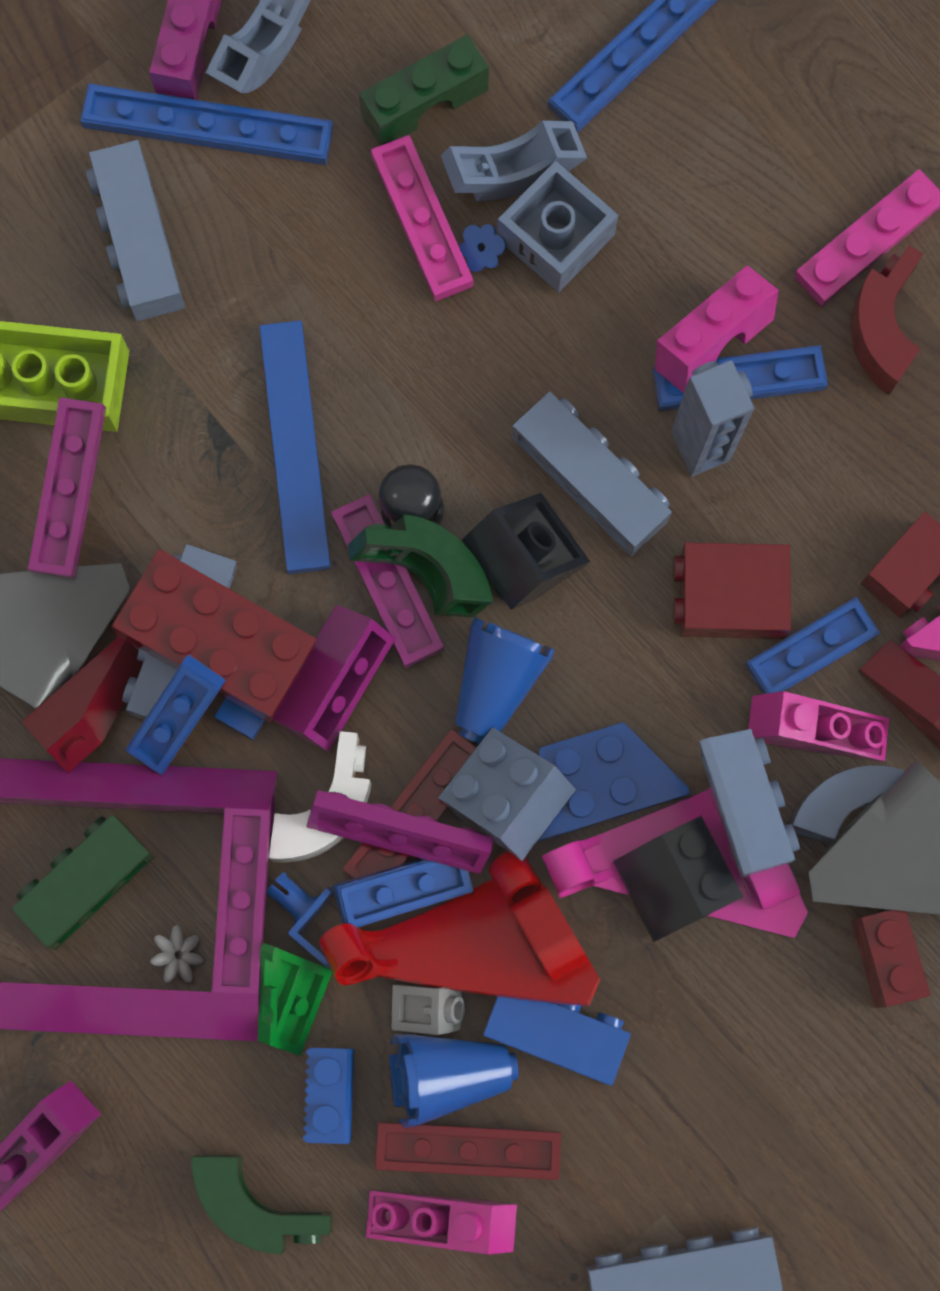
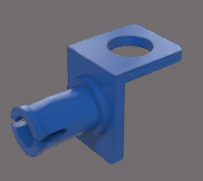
[266,872,335,969]

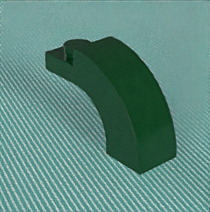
[348,514,493,617]
[191,1155,333,1254]

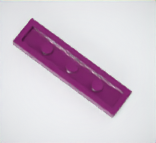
[28,398,106,579]
[331,494,444,669]
[306,790,494,874]

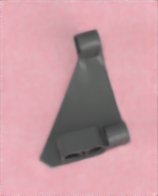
[0,563,130,709]
[808,761,940,915]

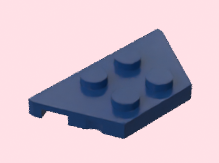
[536,722,690,843]

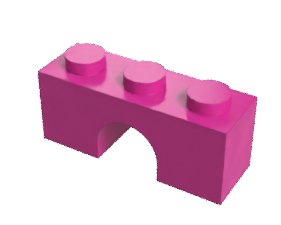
[655,265,779,393]

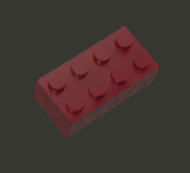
[112,549,317,723]

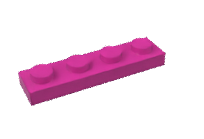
[371,135,474,302]
[794,169,940,307]

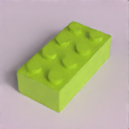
[0,321,130,432]

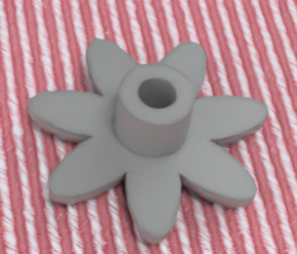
[150,925,205,983]

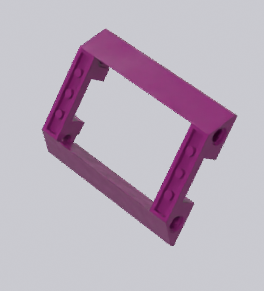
[0,758,278,1041]

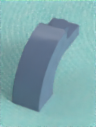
[205,0,311,93]
[441,120,587,202]
[788,765,905,844]

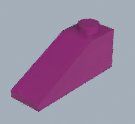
[0,1081,101,1212]

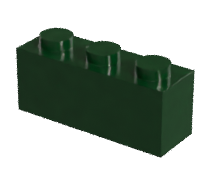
[11,814,155,950]

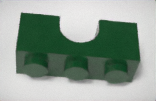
[359,34,489,146]

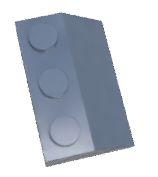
[698,729,800,878]

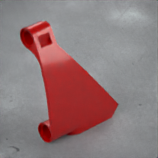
[319,852,601,1006]

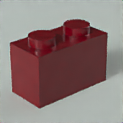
[860,511,940,618]
[851,910,930,1008]

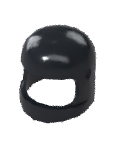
[378,464,444,528]

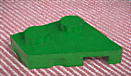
[258,943,332,1056]

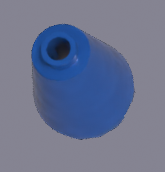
[455,617,555,744]
[389,1034,518,1128]

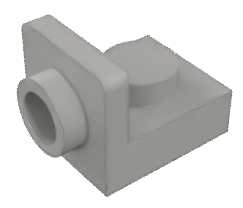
[391,983,465,1035]

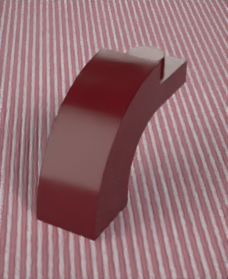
[851,245,923,395]

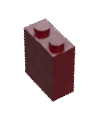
[673,542,791,639]

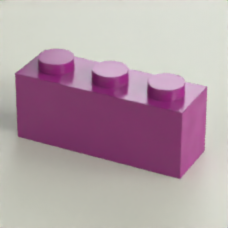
[273,604,395,752]

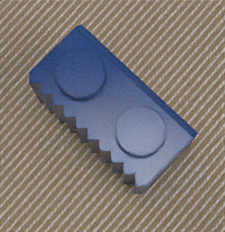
[303,1048,354,1144]

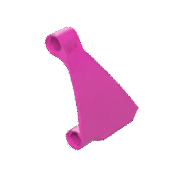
[542,787,808,938]

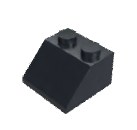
[462,493,590,610]
[613,816,743,942]

